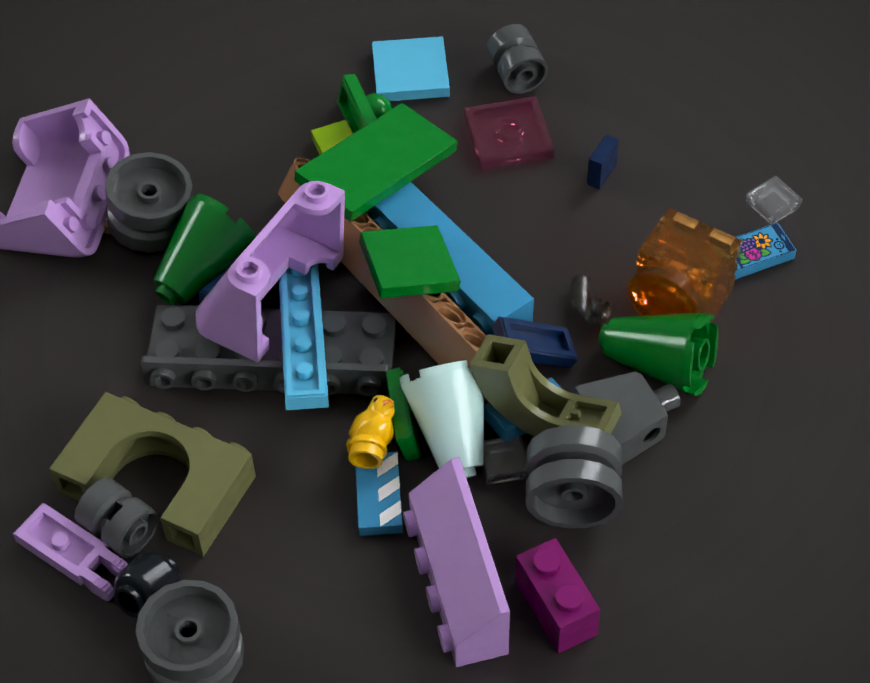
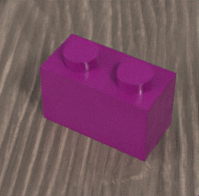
[515,538,601,653]

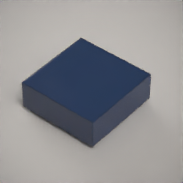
[587,135,619,190]

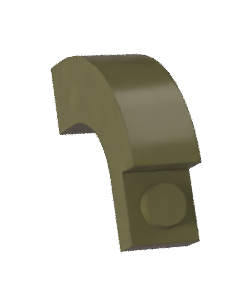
[469,334,622,437]

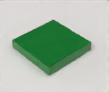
[359,225,461,299]

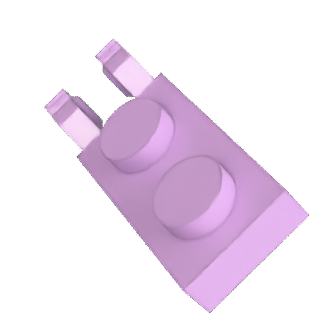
[13,503,128,602]

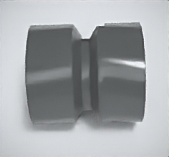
[487,24,548,94]
[74,477,159,558]

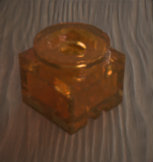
[628,208,742,323]

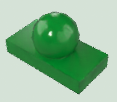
[337,74,392,134]
[366,367,422,462]

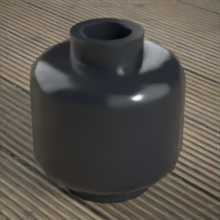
[114,552,181,618]

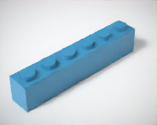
[365,182,534,336]

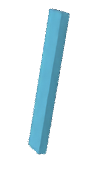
[279,264,329,410]

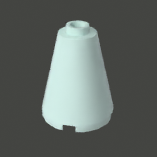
[399,360,484,478]

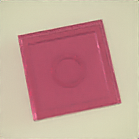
[464,96,554,171]

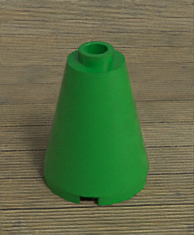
[153,194,256,305]
[599,313,718,396]

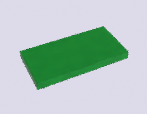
[294,103,458,222]

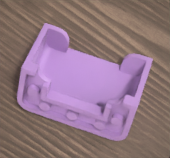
[0,98,130,258]
[196,181,345,362]

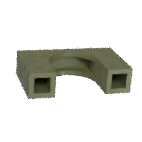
[49,392,256,557]

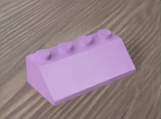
[403,457,510,667]

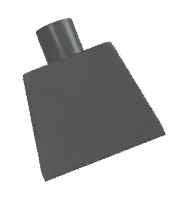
[574,372,681,465]

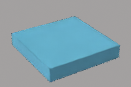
[372,36,450,101]

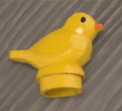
[346,395,395,469]

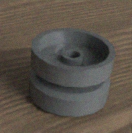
[105,152,193,253]
[525,425,623,528]
[135,580,245,683]

